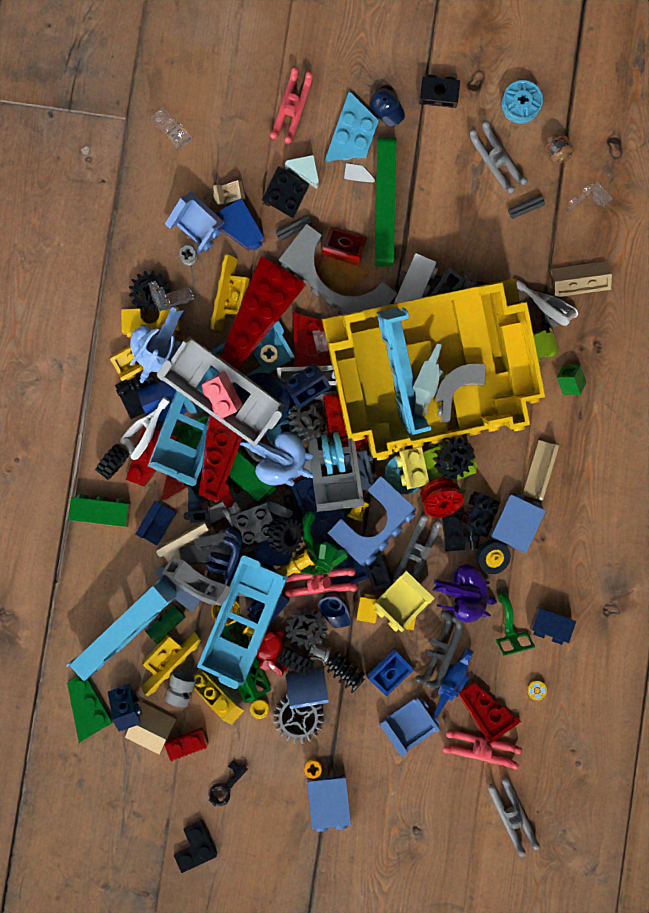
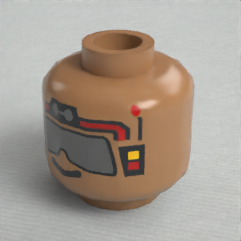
[545,134,574,164]

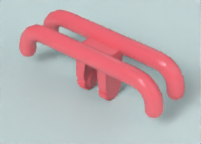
[270,67,313,144]
[284,568,358,598]
[443,730,522,770]

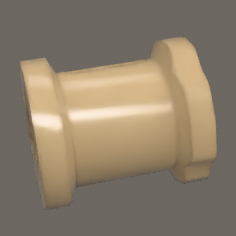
[260,345,278,364]

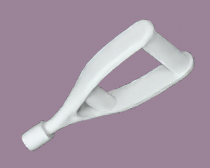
[517,280,578,326]
[120,397,170,460]

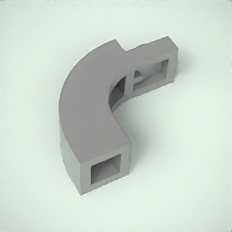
[434,364,486,422]
[162,557,232,606]

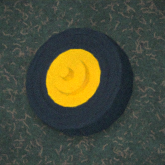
[476,540,511,574]

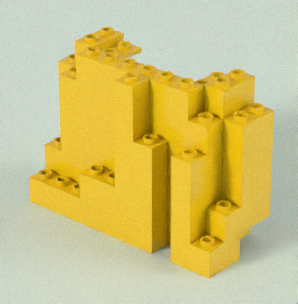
[322,279,545,460]

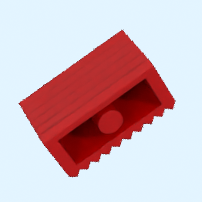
[323,393,347,438]
[164,727,209,762]

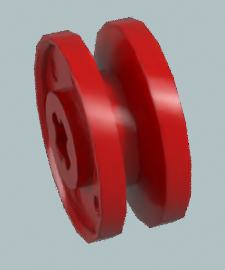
[420,478,463,518]

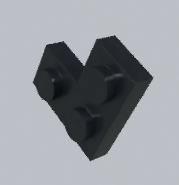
[173,820,217,873]

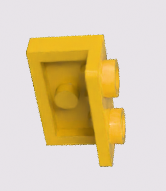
[109,346,144,381]

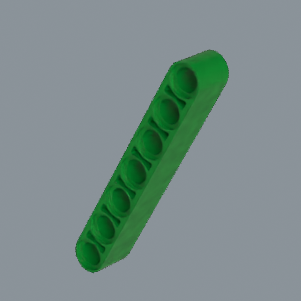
[374,137,397,267]

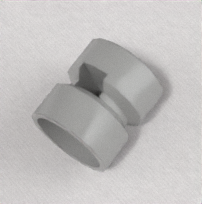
[164,672,196,707]

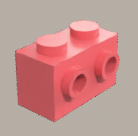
[202,370,243,419]

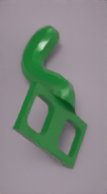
[296,512,323,575]
[496,591,535,657]

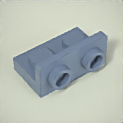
[344,450,377,491]

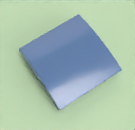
[286,668,329,709]

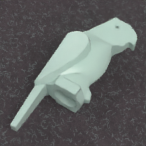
[413,343,445,417]

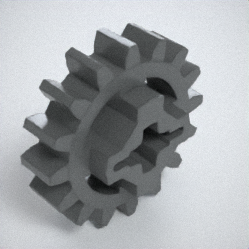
[288,401,327,441]
[285,607,328,650]

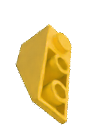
[193,668,245,725]

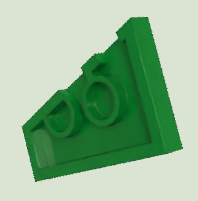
[67,676,113,743]

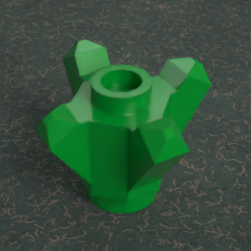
[315,542,347,574]

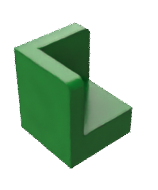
[557,365,586,395]

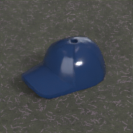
[370,88,405,127]
[318,592,352,628]

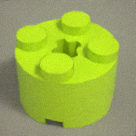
[533,327,560,362]

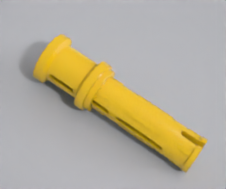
[276,549,316,576]

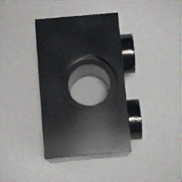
[419,75,460,108]

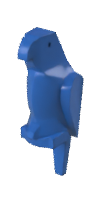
[434,648,474,716]

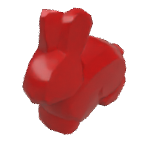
[257,630,287,676]

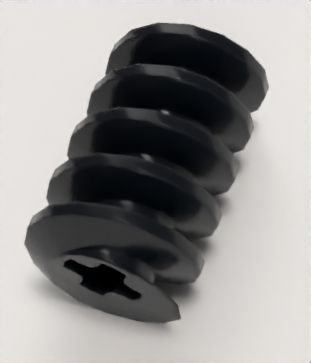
[323,651,365,693]

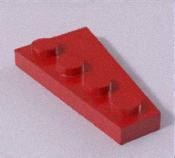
[199,415,242,502]

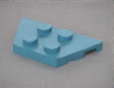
[325,92,379,163]

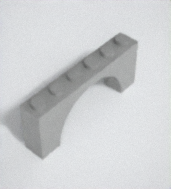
[279,224,398,315]

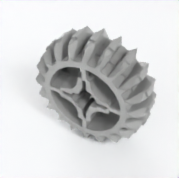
[273,693,325,744]

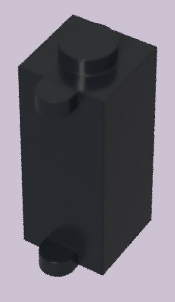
[183,473,210,523]

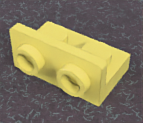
[396,447,429,489]

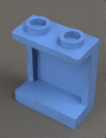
[165,192,225,254]
[489,493,546,553]
[379,696,440,757]
[307,775,351,832]

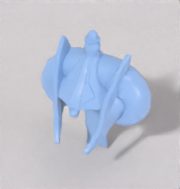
[130,307,184,383]
[240,432,314,486]

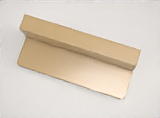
[550,261,612,297]
[522,440,559,501]
[156,522,217,563]

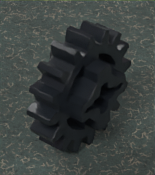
[129,271,171,313]
[433,437,475,479]

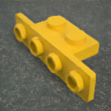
[210,254,250,332]
[141,632,201,697]

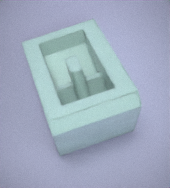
[285,155,319,189]

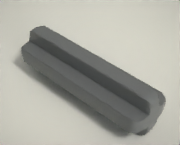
[508,196,545,219]
[276,215,312,240]

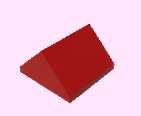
[322,227,367,266]

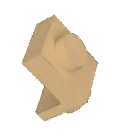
[213,180,245,206]

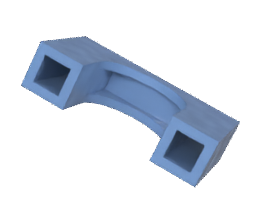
[328,476,417,566]

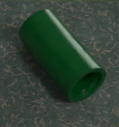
[145,603,186,644]

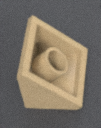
[125,702,177,755]

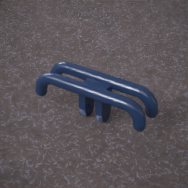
[206,528,242,587]

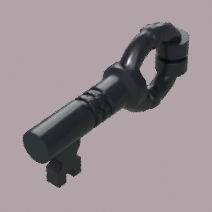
[208,761,248,807]

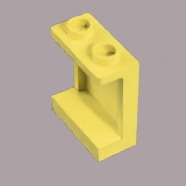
[373,571,435,632]

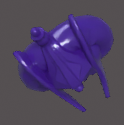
[432,564,497,623]

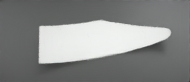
[344,163,375,182]

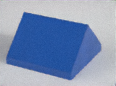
[138,381,187,424]
[366,648,414,696]

